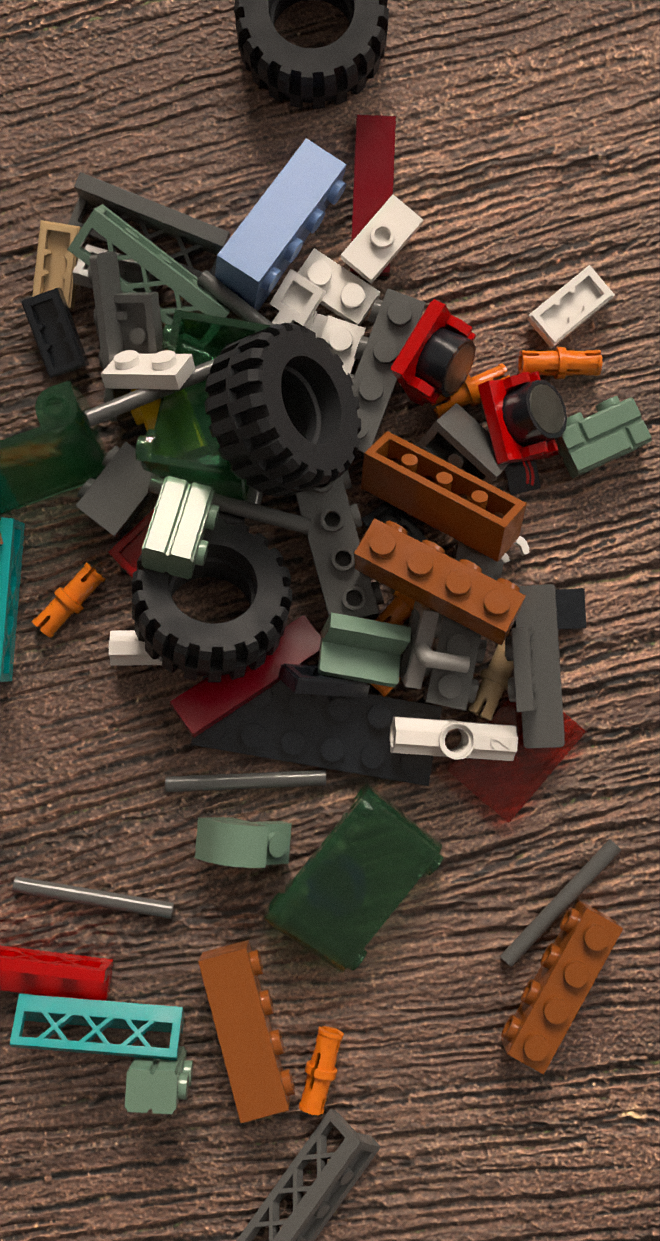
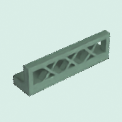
[67,204,230,351]

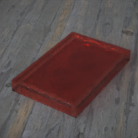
[446,696,586,823]

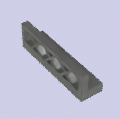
[68,172,230,278]
[236,1109,381,1241]

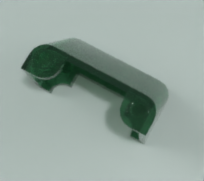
[136,309,271,501]
[0,380,107,515]
[263,782,444,972]

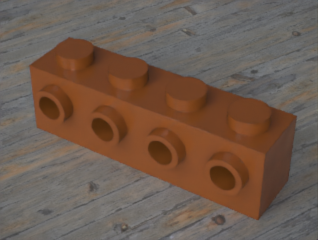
[361,431,527,562]
[354,518,526,646]
[501,899,623,1075]
[198,940,295,1123]

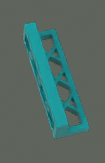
[0,517,25,682]
[10,994,185,1060]

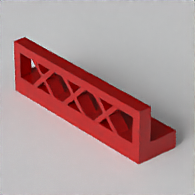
[0,945,114,1001]

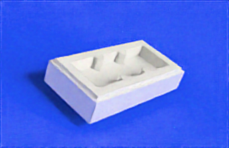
[341,194,423,284]
[526,265,615,349]

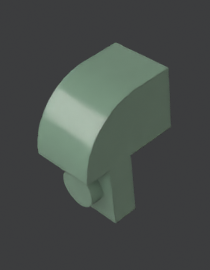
[195,817,292,868]

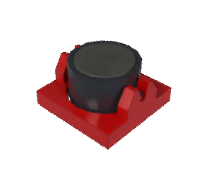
[390,299,476,406]
[478,371,567,464]

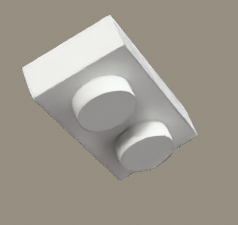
[298,248,380,326]
[101,350,195,390]

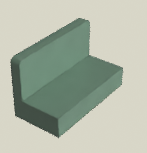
[318,612,411,687]

